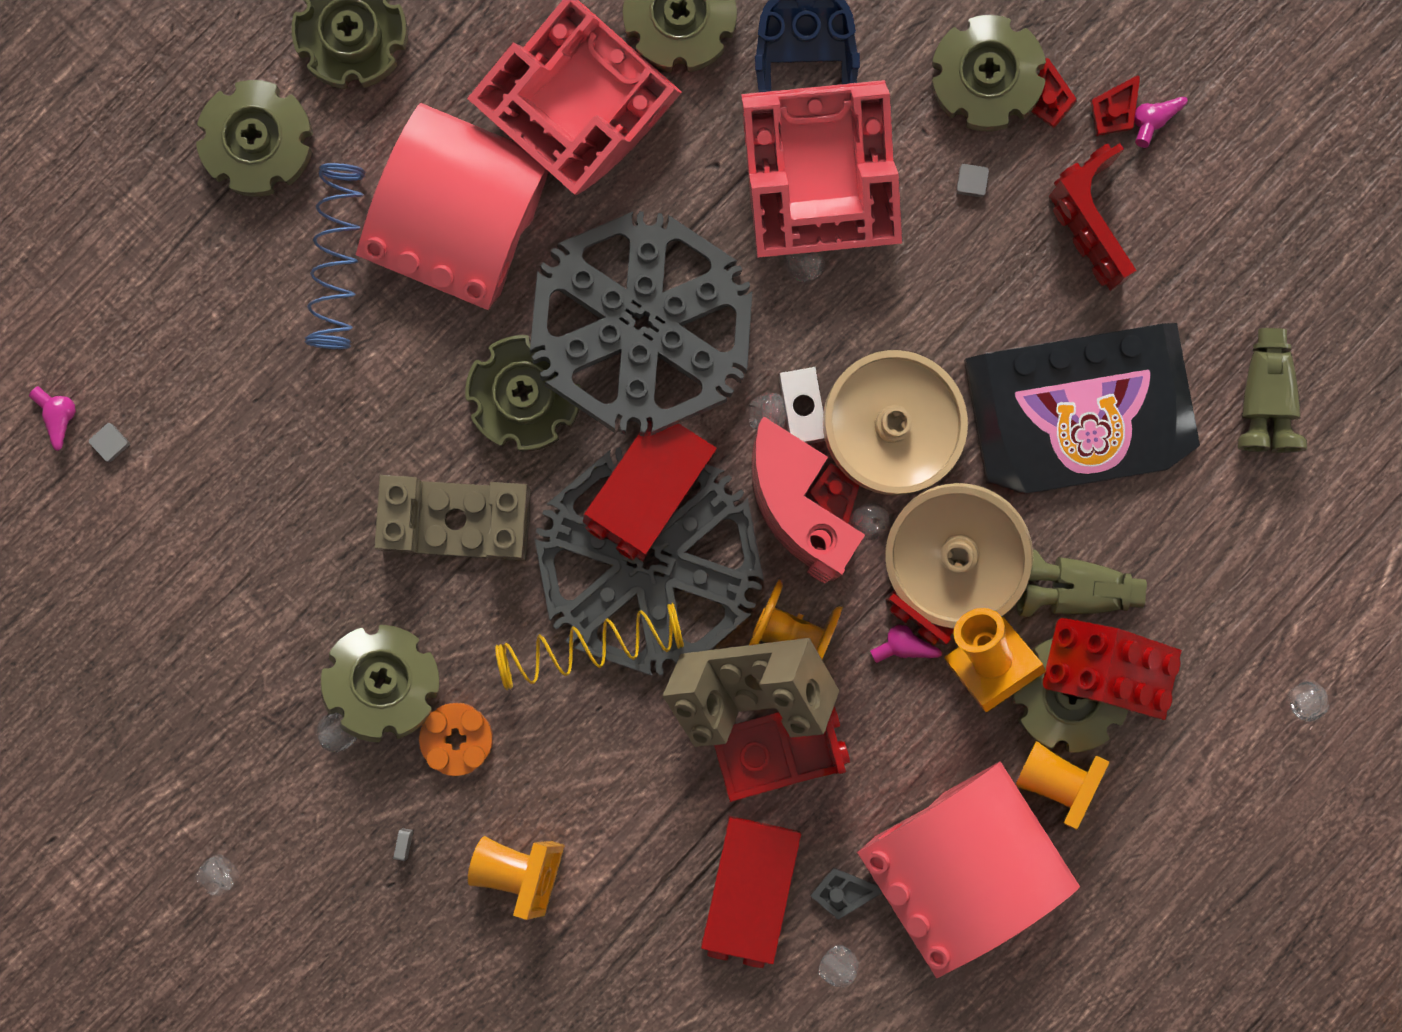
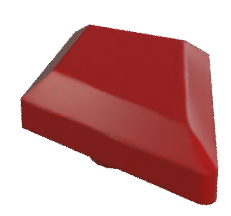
[1031,58,1077,128]
[1090,75,1140,136]
[810,463,859,523]

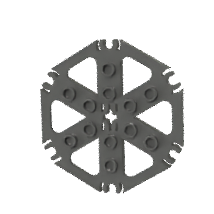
[530,211,752,436]
[534,447,764,676]

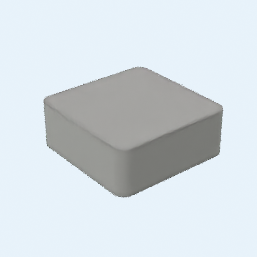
[956,164,989,197]
[89,423,130,462]
[393,828,413,861]

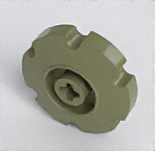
[292,0,408,89]
[623,0,737,72]
[932,15,1046,131]
[196,80,313,197]
[465,335,581,452]
[321,625,439,742]
[1011,638,1128,752]

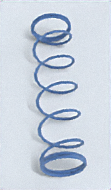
[304,163,366,349]

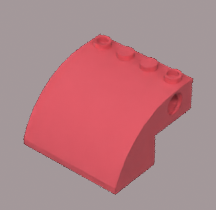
[467,0,682,195]
[741,80,902,258]
[355,103,549,310]
[752,417,865,584]
[857,761,1080,978]

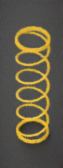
[495,603,684,690]

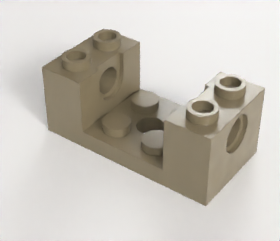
[374,475,531,561]
[662,638,839,747]

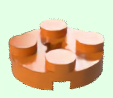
[419,703,493,776]

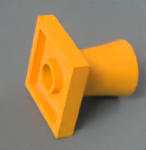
[944,608,1046,712]
[1016,741,1109,830]
[468,836,565,920]

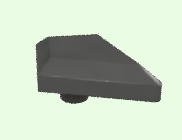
[810,867,882,920]

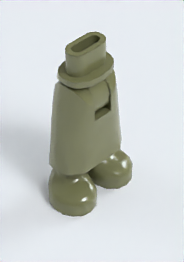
[1238,328,1307,453]
[1017,549,1147,617]

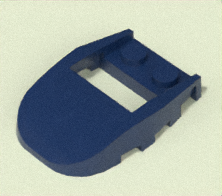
[755,0,860,92]

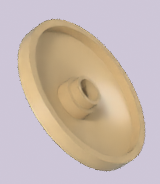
[823,350,968,495]
[886,483,1033,628]

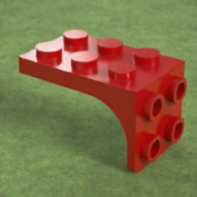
[1049,143,1137,291]
[1043,618,1182,720]
[714,706,850,802]

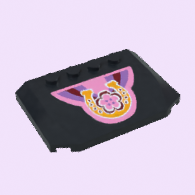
[964,323,1200,495]

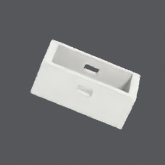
[779,367,825,444]

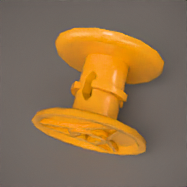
[749,579,843,659]

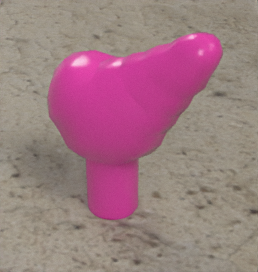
[1134,97,1188,148]
[29,386,76,451]
[870,624,942,663]

